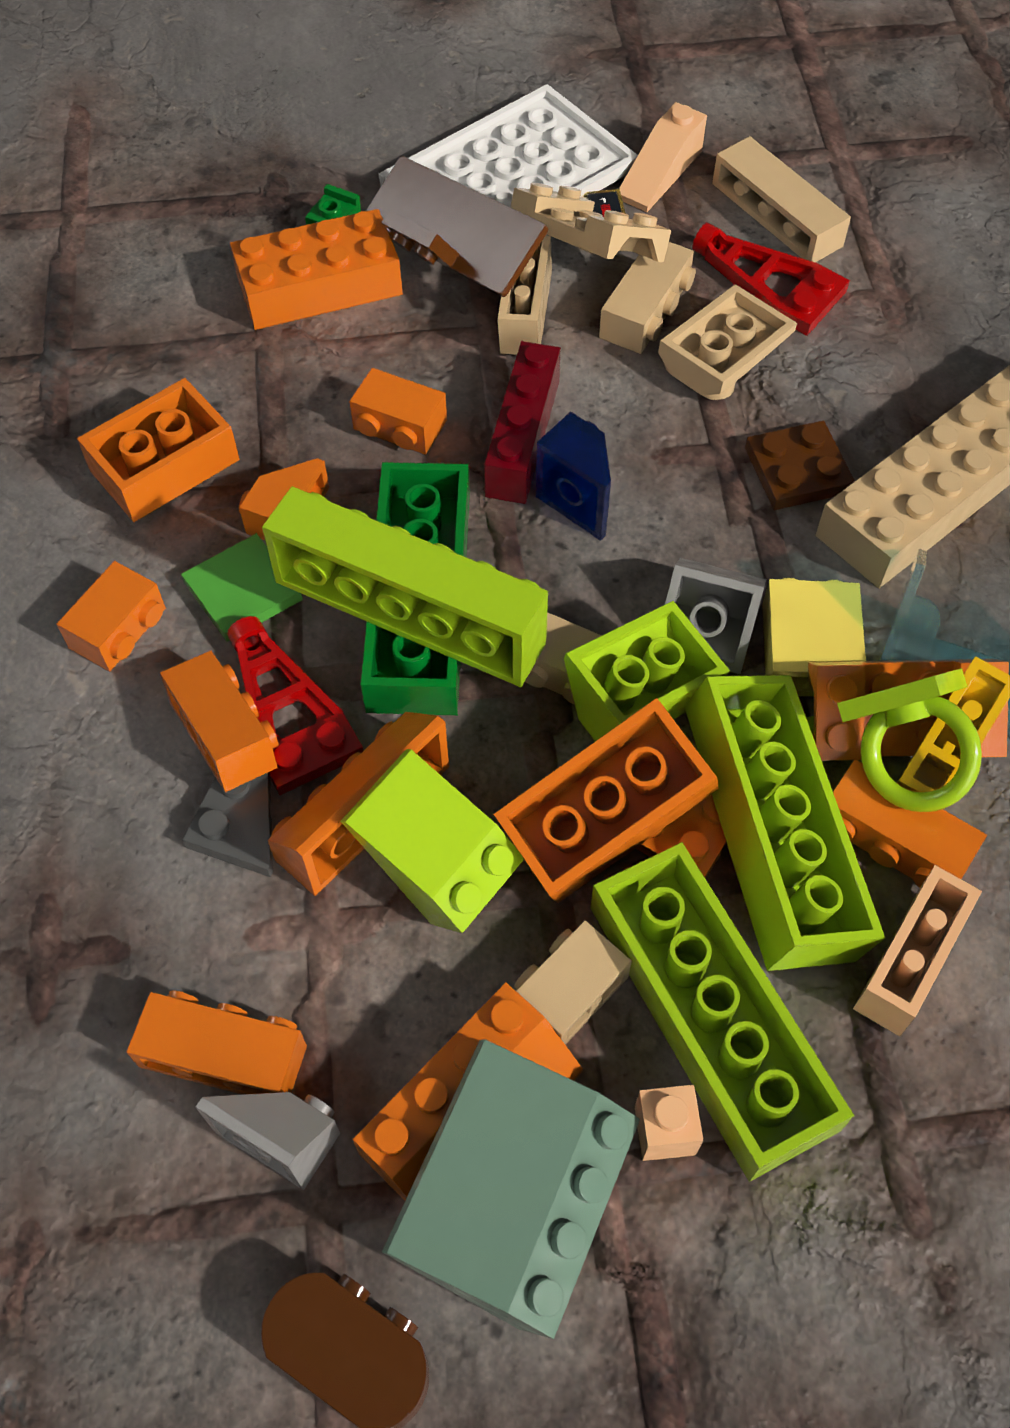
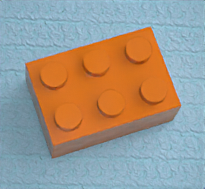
[77,378,240,522]

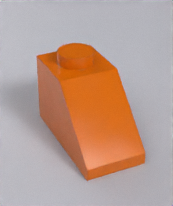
[239,458,329,540]

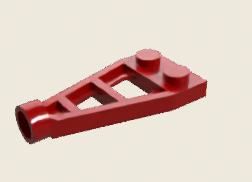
[692,222,850,336]
[227,616,364,795]

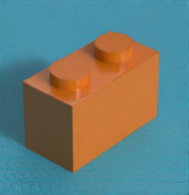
[349,368,447,455]
[56,561,166,672]

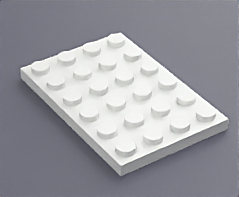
[379,84,638,207]

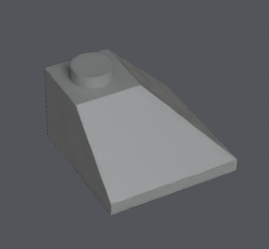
[195,1092,340,1190]

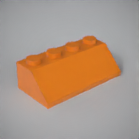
[267,712,449,896]
[353,982,583,1201]

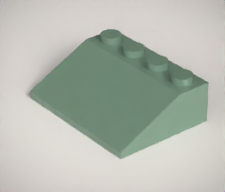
[382,1039,640,1339]

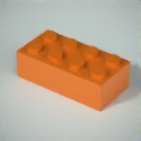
[230,209,403,330]
[493,698,719,903]

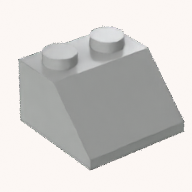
[665,558,767,674]

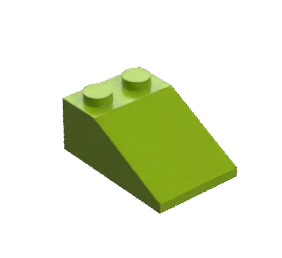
[341,749,524,933]

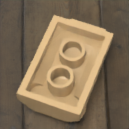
[658,284,797,400]

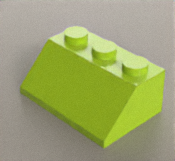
[564,601,730,741]

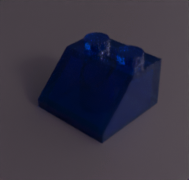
[536,412,611,541]

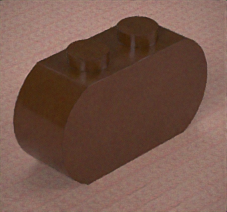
[261,1272,429,1428]

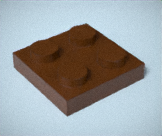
[745,420,855,511]

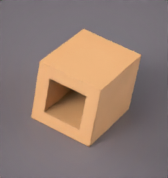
[635,1085,703,1161]

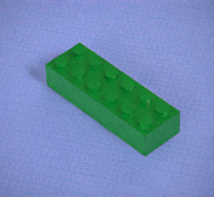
[361,462,470,716]

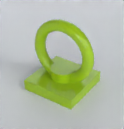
[837,668,982,812]

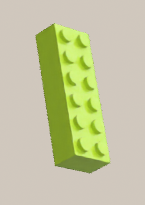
[262,486,548,687]
[685,675,885,971]
[590,842,854,1182]

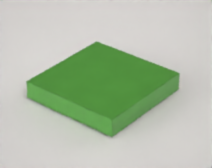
[181,533,303,642]

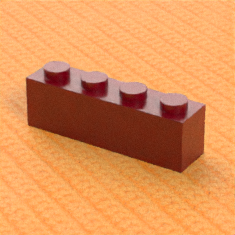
[484,341,561,504]

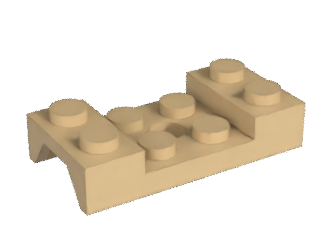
[511,183,671,262]

